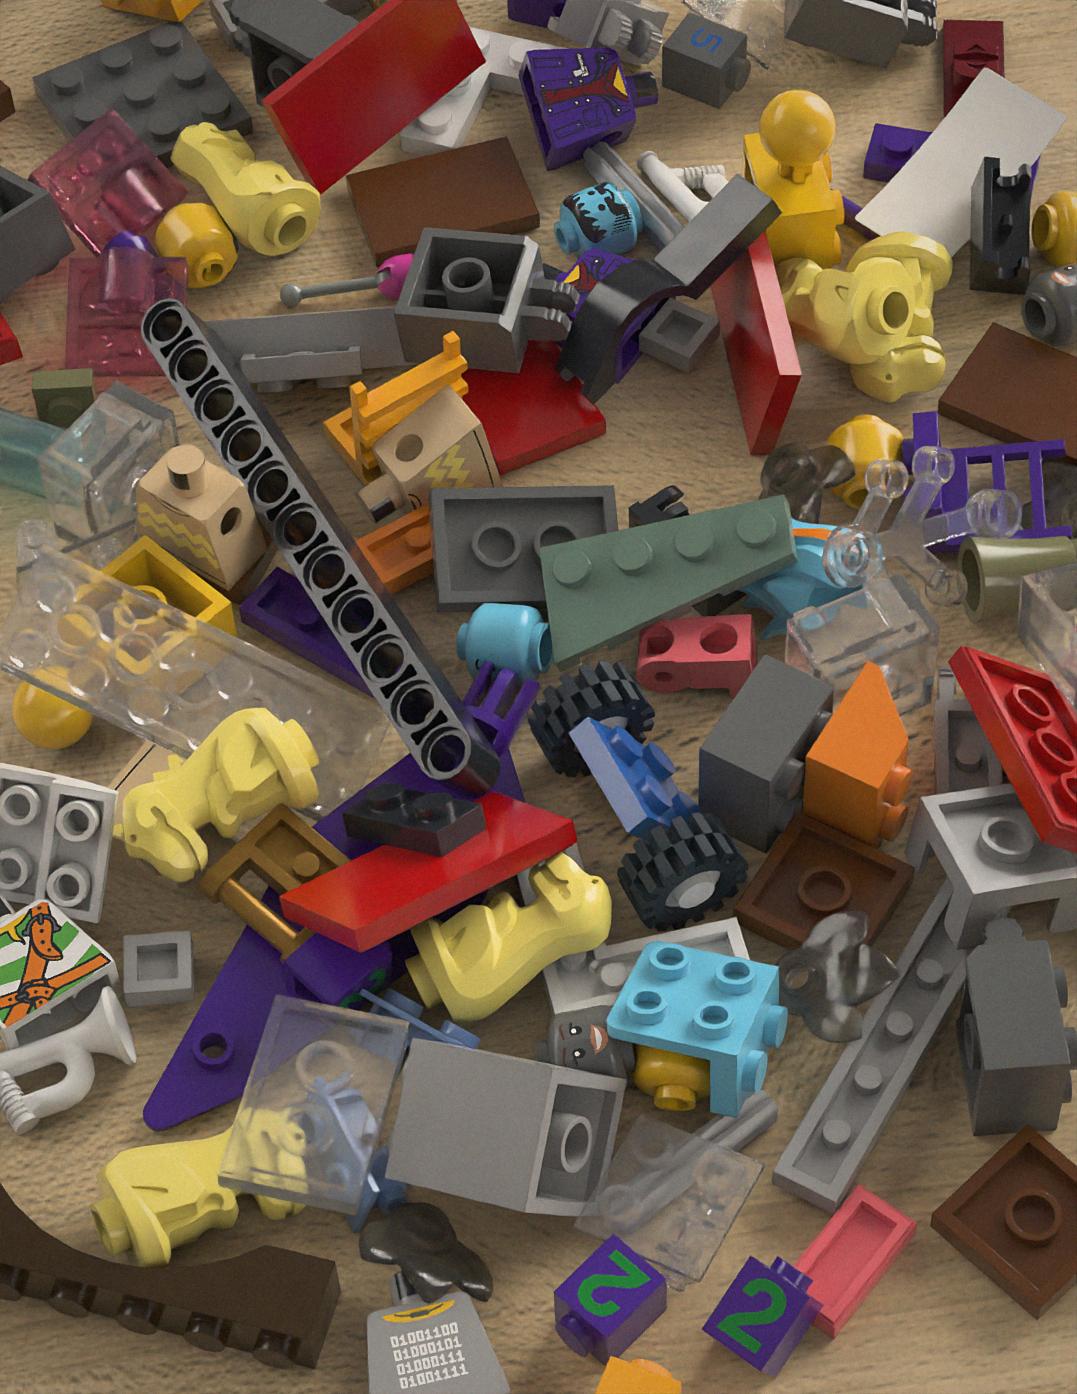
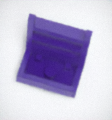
[902,411,1072,563]

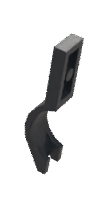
[554,174,782,405]

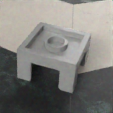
[904,783,1077,950]

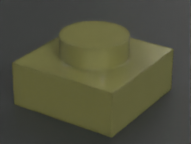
[32,368,101,428]

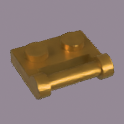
[198,803,351,964]

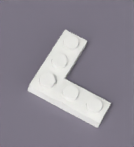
[400,27,568,156]
[514,843,750,1016]

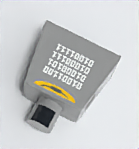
[367,1267,511,1394]

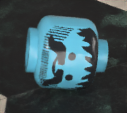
[554,182,643,259]

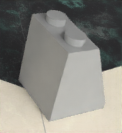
[385,1038,627,1219]

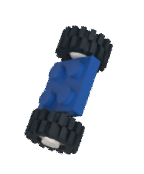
[528,661,749,931]

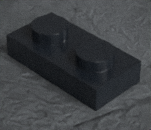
[342,783,487,857]

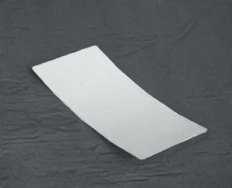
[855,68,1067,258]

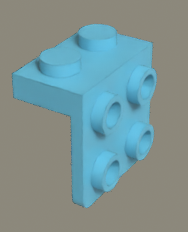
[607,941,788,1118]

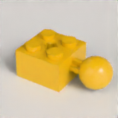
[742,90,844,271]
[12,535,239,749]

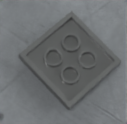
[32,21,253,195]

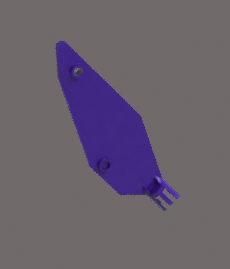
[143,660,541,1132]

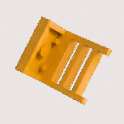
[323,331,468,486]

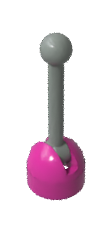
[280,253,414,306]

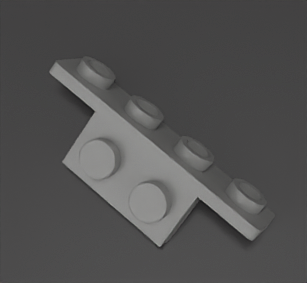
[204,306,418,393]

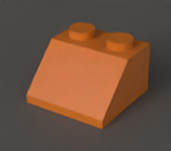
[802,661,913,849]

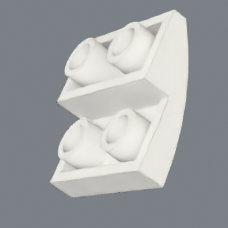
[0,763,119,923]

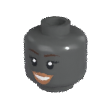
[1021,263,1077,347]
[535,1005,636,1089]

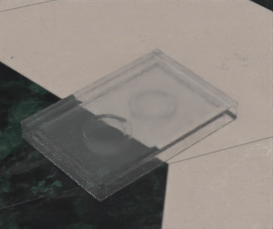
[217,994,410,1216]

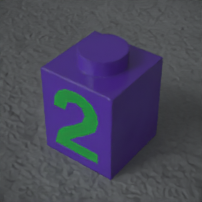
[284,932,392,1034]
[553,1233,667,1367]
[702,1255,823,1378]

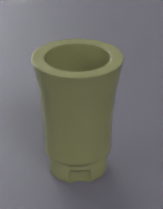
[958,536,1077,623]

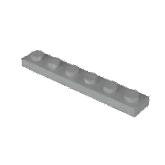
[772,876,1013,1214]

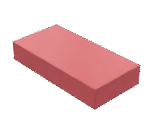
[794,1184,917,1339]

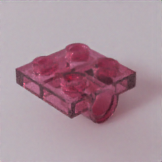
[27,108,189,261]
[65,247,189,377]

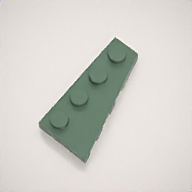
[539,495,798,672]

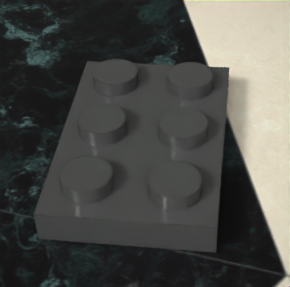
[428,485,619,613]

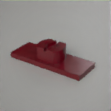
[943,20,1005,119]

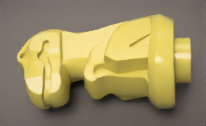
[171,122,321,256]
[846,231,953,403]
[776,257,916,365]
[122,708,319,883]
[404,852,612,1024]
[90,1111,308,1268]

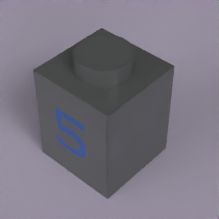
[662,12,751,109]

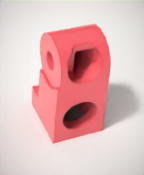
[636,614,758,698]

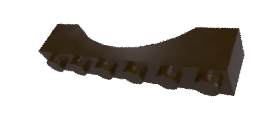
[0,1183,341,1369]

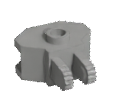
[547,0,669,65]

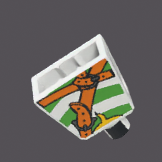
[0,896,124,1051]

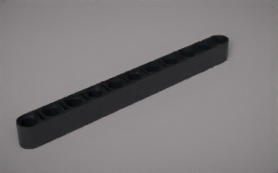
[141,298,500,800]

